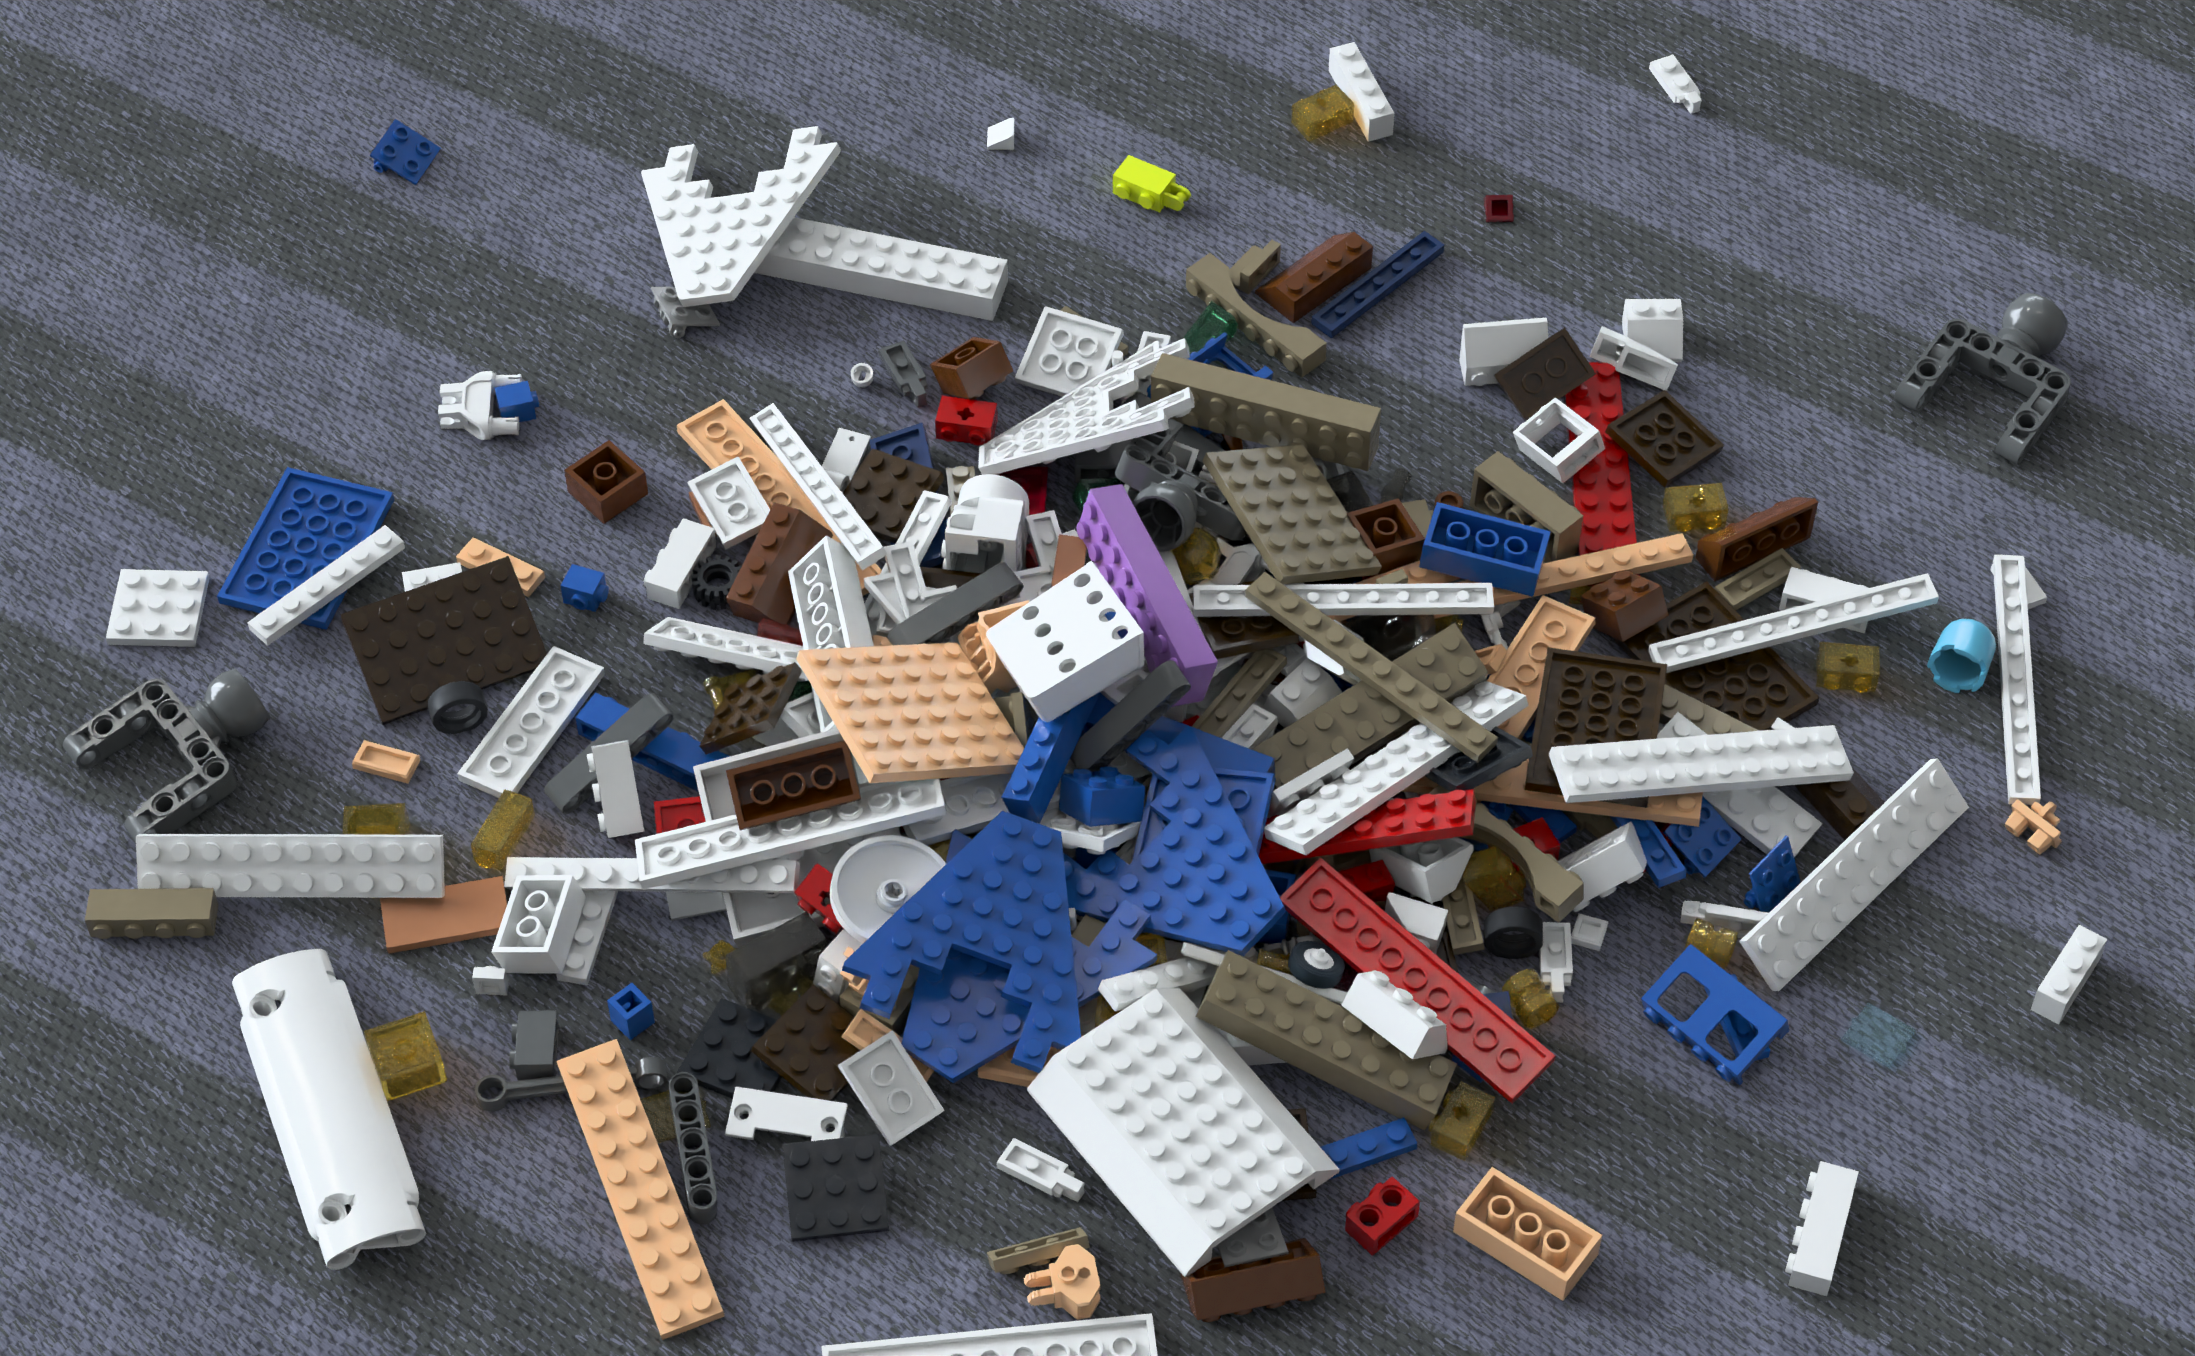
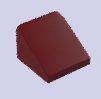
[1484,195,1514,222]

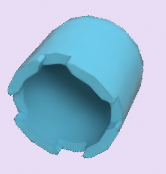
[1927,619,1996,693]

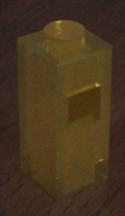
[471,789,535,871]

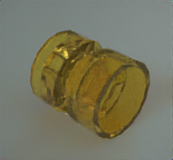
[1684,917,1739,970]
[1502,969,1559,1029]

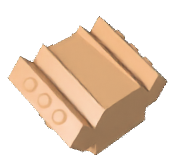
[957,600,1029,695]

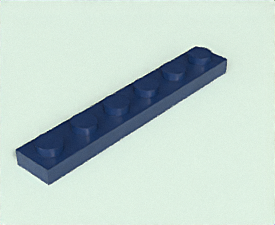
[1311,231,1445,338]

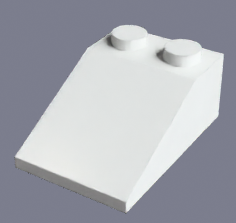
[1263,658,1342,728]

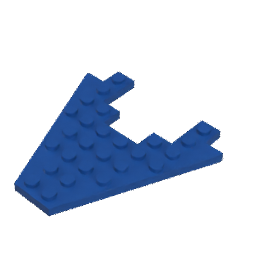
[1063,725,1286,956]
[842,811,1081,1073]
[901,829,1157,1083]

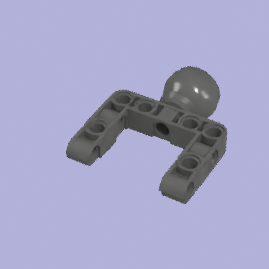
[1894,293,2071,465]
[1115,418,1247,552]
[63,668,270,842]

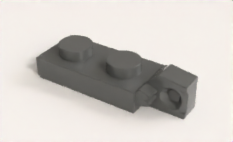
[878,340,928,408]

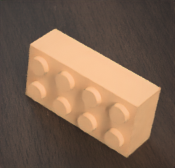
[1453,1167,1602,1301]

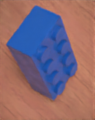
[1419,502,1551,597]

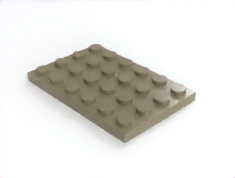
[1203,444,1382,585]

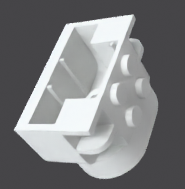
[941,474,1029,599]

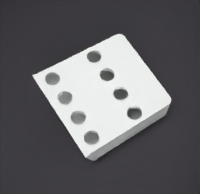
[986,561,1144,722]

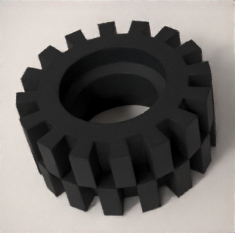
[691,555,742,610]

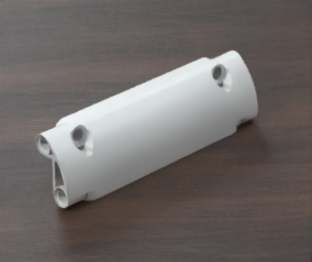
[232,949,426,1270]

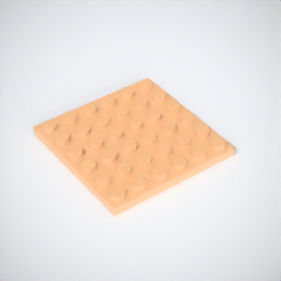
[796,642,1024,783]

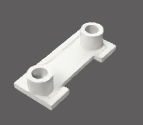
[725,1087,848,1141]

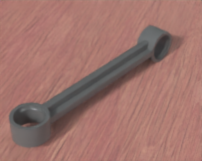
[475,1057,667,1112]

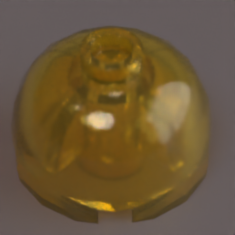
[1170,527,1221,585]

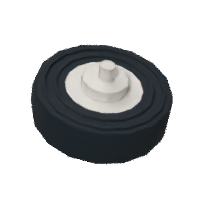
[1288,941,1345,989]

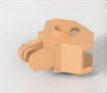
[1024,1244,1100,1320]

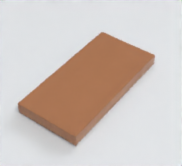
[380,876,507,954]

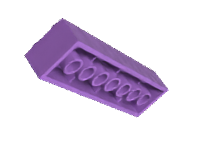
[1077,484,1218,707]

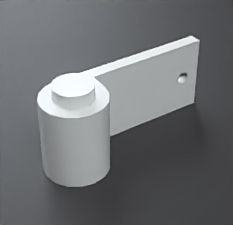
[822,428,871,493]

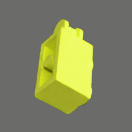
[1113,155,1191,213]

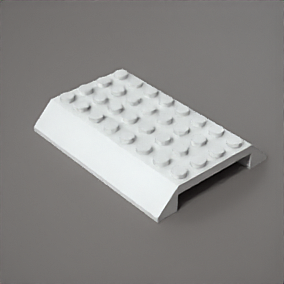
[1027,988,1339,1278]

